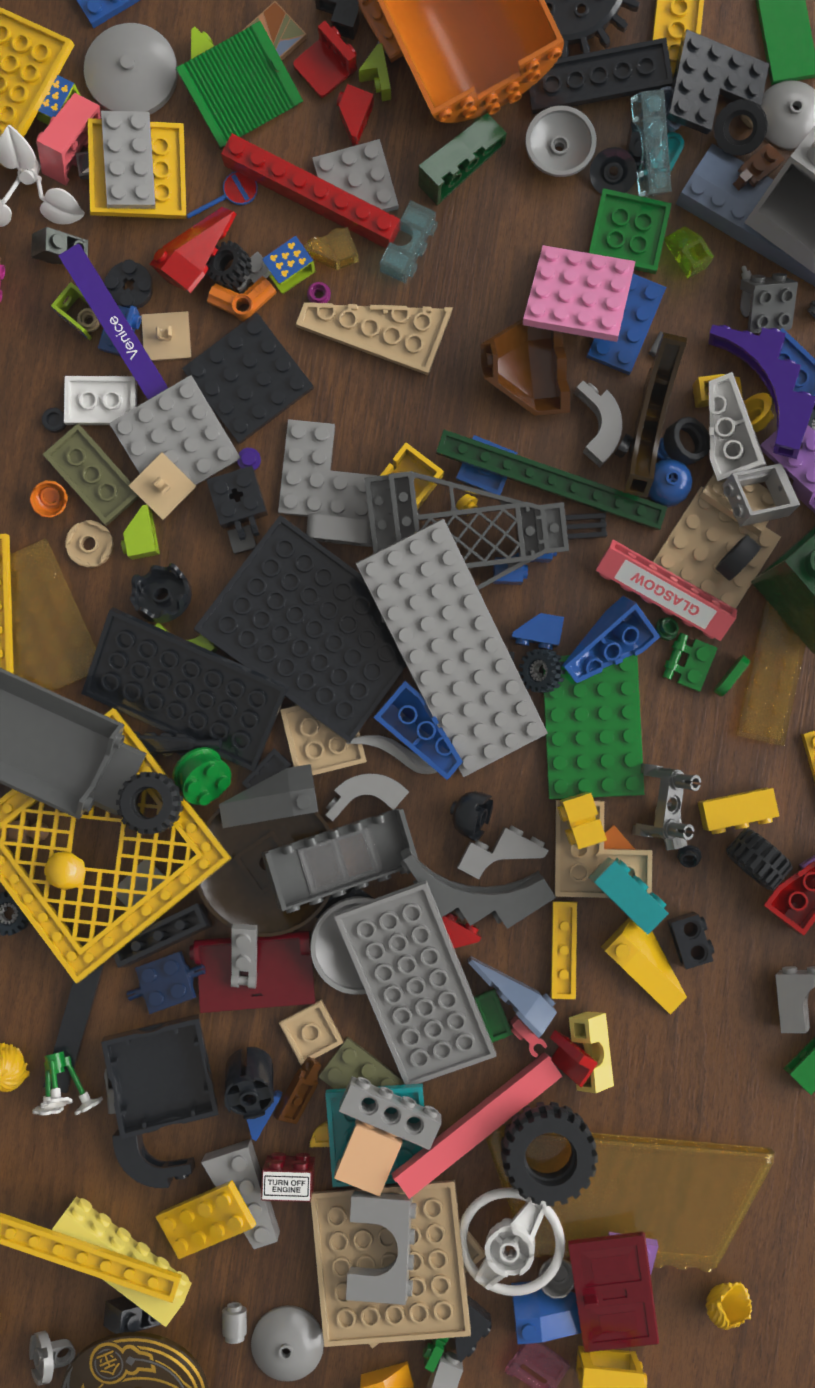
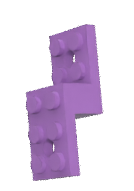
[760,425,815,513]

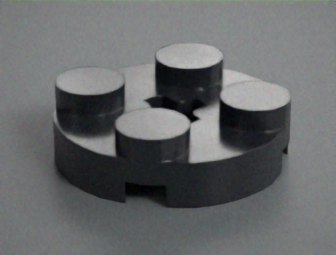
[104,259,153,309]

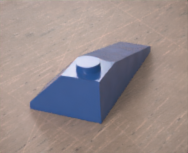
[511,1281,581,1345]

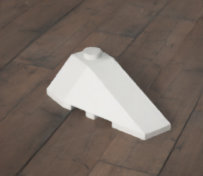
[709,372,766,481]

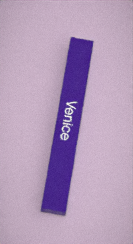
[58,243,168,400]

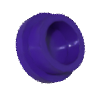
[237,448,261,470]

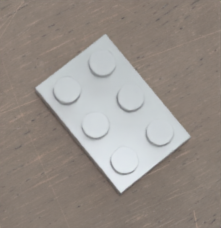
[64,376,137,425]

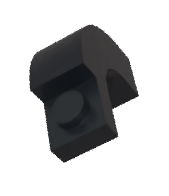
[112,1129,195,1188]

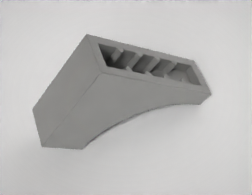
[426,1351,463,1388]

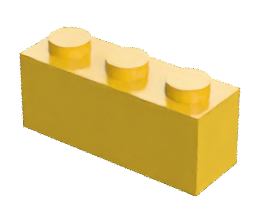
[698,787,779,834]

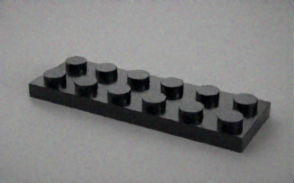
[529,38,673,114]

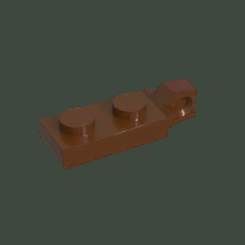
[733,143,785,191]
[274,1056,321,1124]

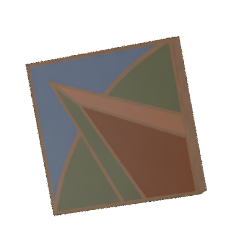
[243,1,307,61]

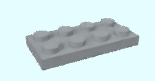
[101,111,155,209]

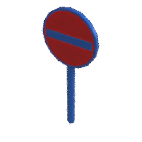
[186,171,258,218]

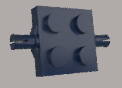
[127,951,206,1014]

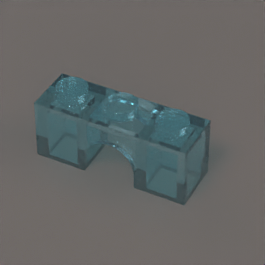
[380,200,438,283]

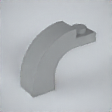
[574,381,622,468]
[326,773,409,821]

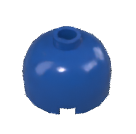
[648,458,693,507]

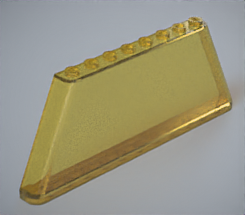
[485,1125,775,1272]

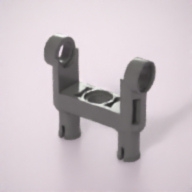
[632,763,701,840]

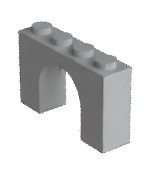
[776,966,815,1033]
[346,1191,416,1305]

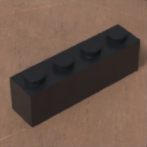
[113,904,213,968]

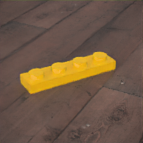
[551,901,577,999]

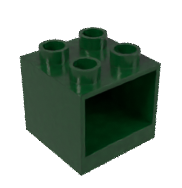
[751,526,815,654]

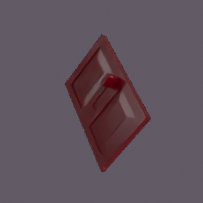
[568,1231,659,1353]

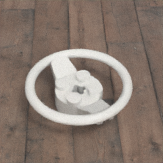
[460,1187,565,1296]

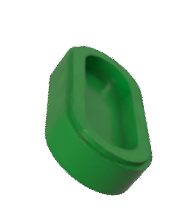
[713,655,750,697]

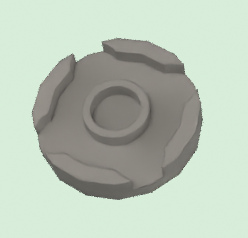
[29,1331,76,1386]

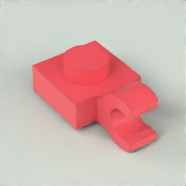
[510,1015,547,1058]

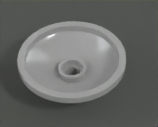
[761,80,815,151]
[525,106,596,177]
[251,1305,324,1381]

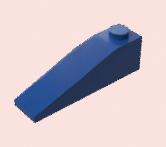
[562,596,660,683]
[373,681,463,780]

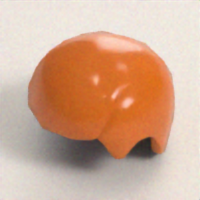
[30,480,68,518]

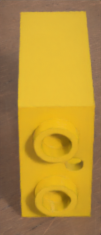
[576,1346,647,1388]

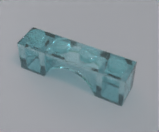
[631,89,672,197]

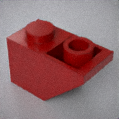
[442,912,481,948]

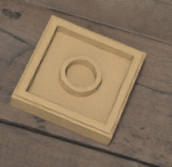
[279,999,344,1066]

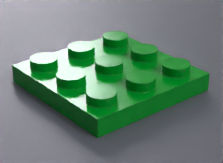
[588,188,672,274]

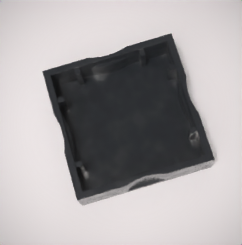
[101,1014,219,1139]

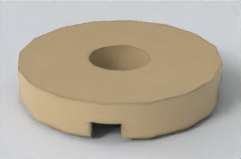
[65,520,114,568]

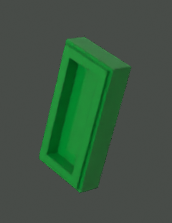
[474,988,513,1043]

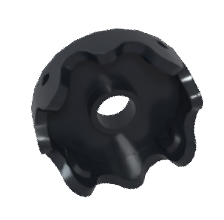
[130,563,192,623]

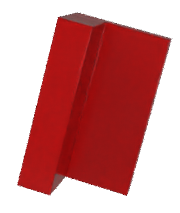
[550,1030,598,1087]

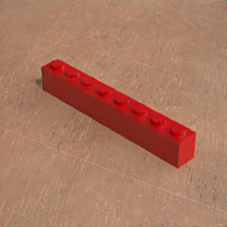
[221,133,400,250]

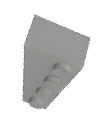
[201,1139,280,1249]

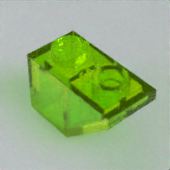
[664,226,714,279]

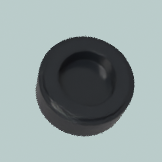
[42,408,66,433]

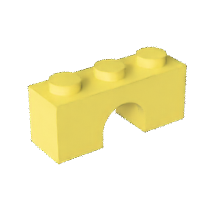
[569,1012,614,1093]

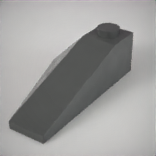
[219,764,319,828]

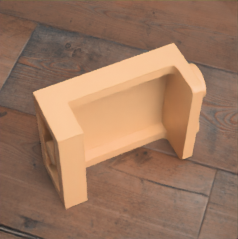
[334,1119,402,1196]

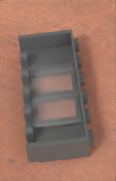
[262,808,418,913]

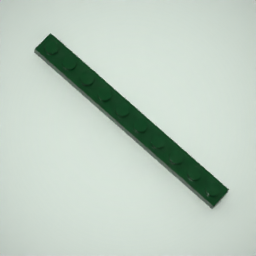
[435,430,667,530]

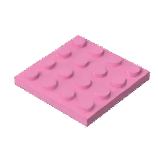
[523,245,635,342]

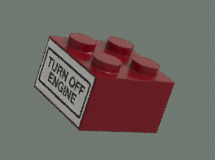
[261,1152,315,1202]

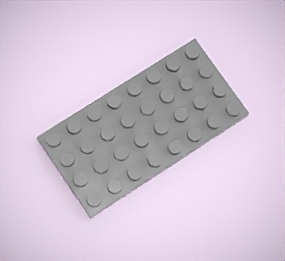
[334,880,497,1085]

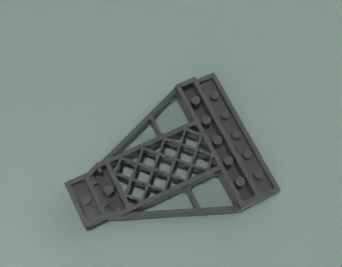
[364,471,569,622]

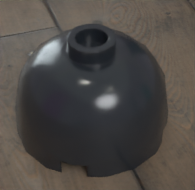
[450,791,493,841]

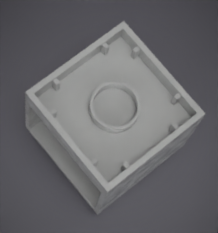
[744,126,815,274]

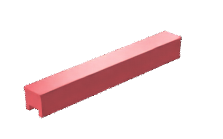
[391,1052,563,1199]

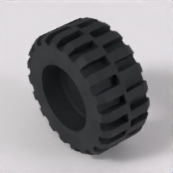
[501,1102,598,1206]

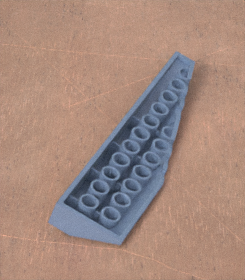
[676,144,815,286]

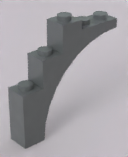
[400,847,556,929]

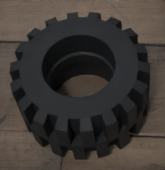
[116,772,183,834]
[726,828,793,890]

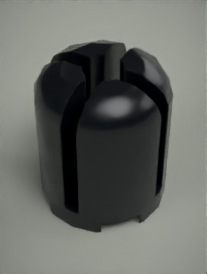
[224,1047,274,1119]

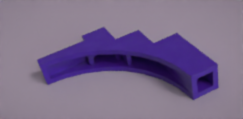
[709,325,815,459]

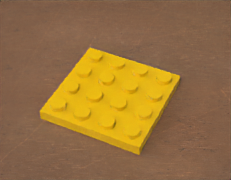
[88,118,186,219]

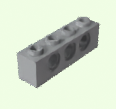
[339,1076,442,1150]

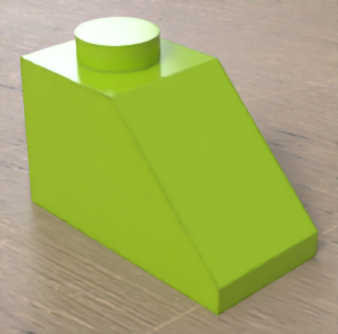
[121,504,160,560]

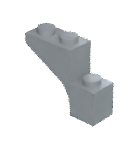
[457,825,548,879]

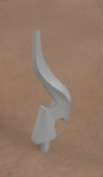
[346,735,437,774]

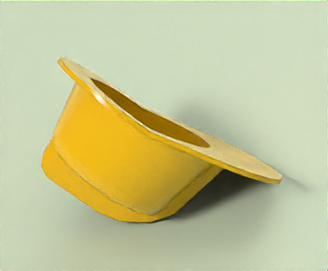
[743,393,774,432]

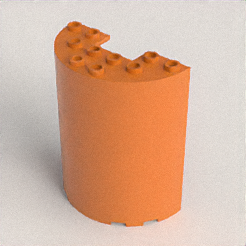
[378,0,564,123]

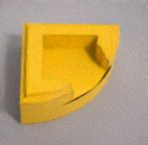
[310,1121,330,1147]

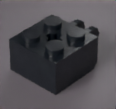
[206,466,268,541]

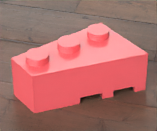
[36,93,101,186]

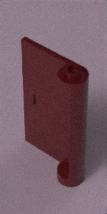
[189,931,315,1013]

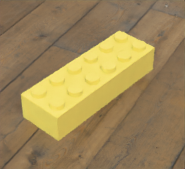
[52,1196,192,1327]

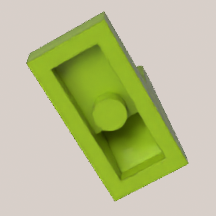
[359,43,391,101]

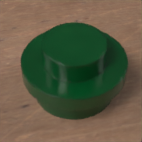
[655,617,679,641]

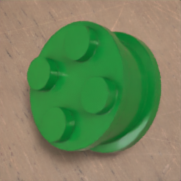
[172,747,231,806]

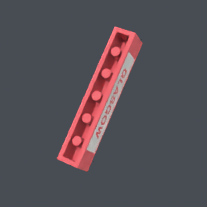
[596,540,737,641]

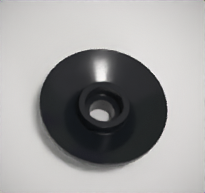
[590,147,637,194]

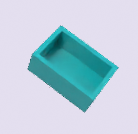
[588,857,669,934]

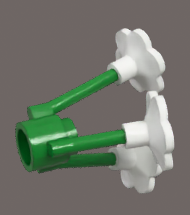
[32,1051,103,1115]

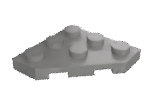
[312,139,399,212]

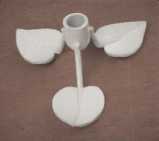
[0,125,85,227]

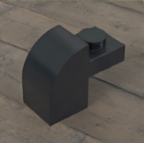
[315,0,360,40]

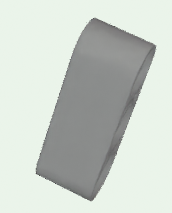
[306,514,373,547]

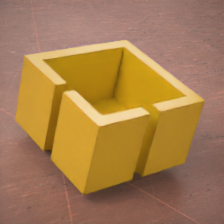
[380,443,444,510]
[557,792,607,849]

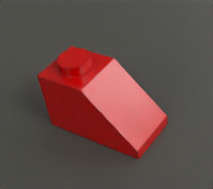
[337,84,374,146]

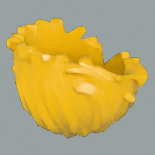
[0,1042,30,1092]
[706,1281,752,1330]

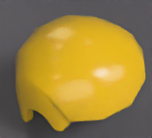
[44,851,86,890]

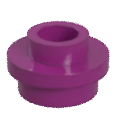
[307,282,331,303]

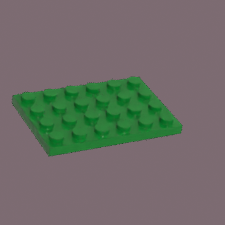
[542,655,645,799]

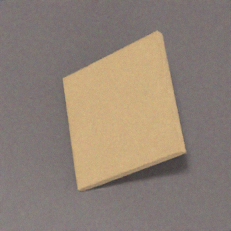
[141,311,191,361]
[129,452,197,520]

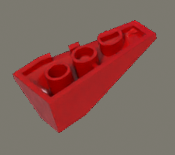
[150,207,237,293]
[763,861,815,936]

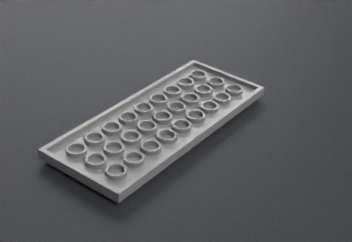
[355,519,548,777]

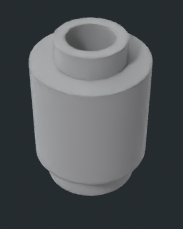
[222,1302,247,1344]

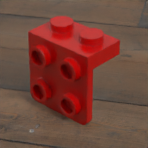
[293,21,357,98]

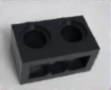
[667,912,715,970]

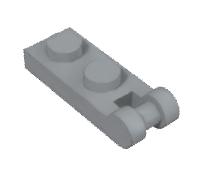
[231,924,257,989]

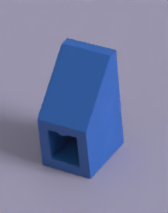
[510,613,564,650]

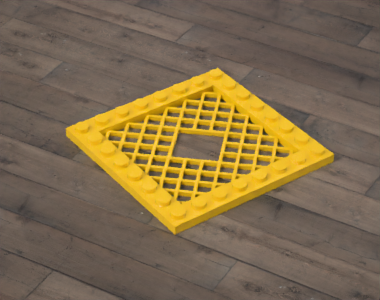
[0,708,232,983]

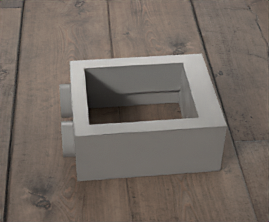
[722,463,800,527]

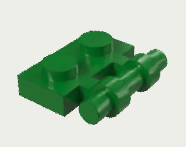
[662,633,718,692]

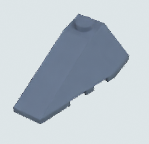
[467,956,557,1038]

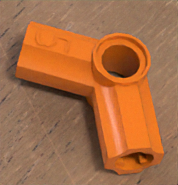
[207,276,277,322]

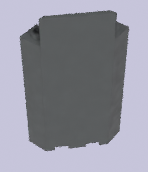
[0,668,146,819]

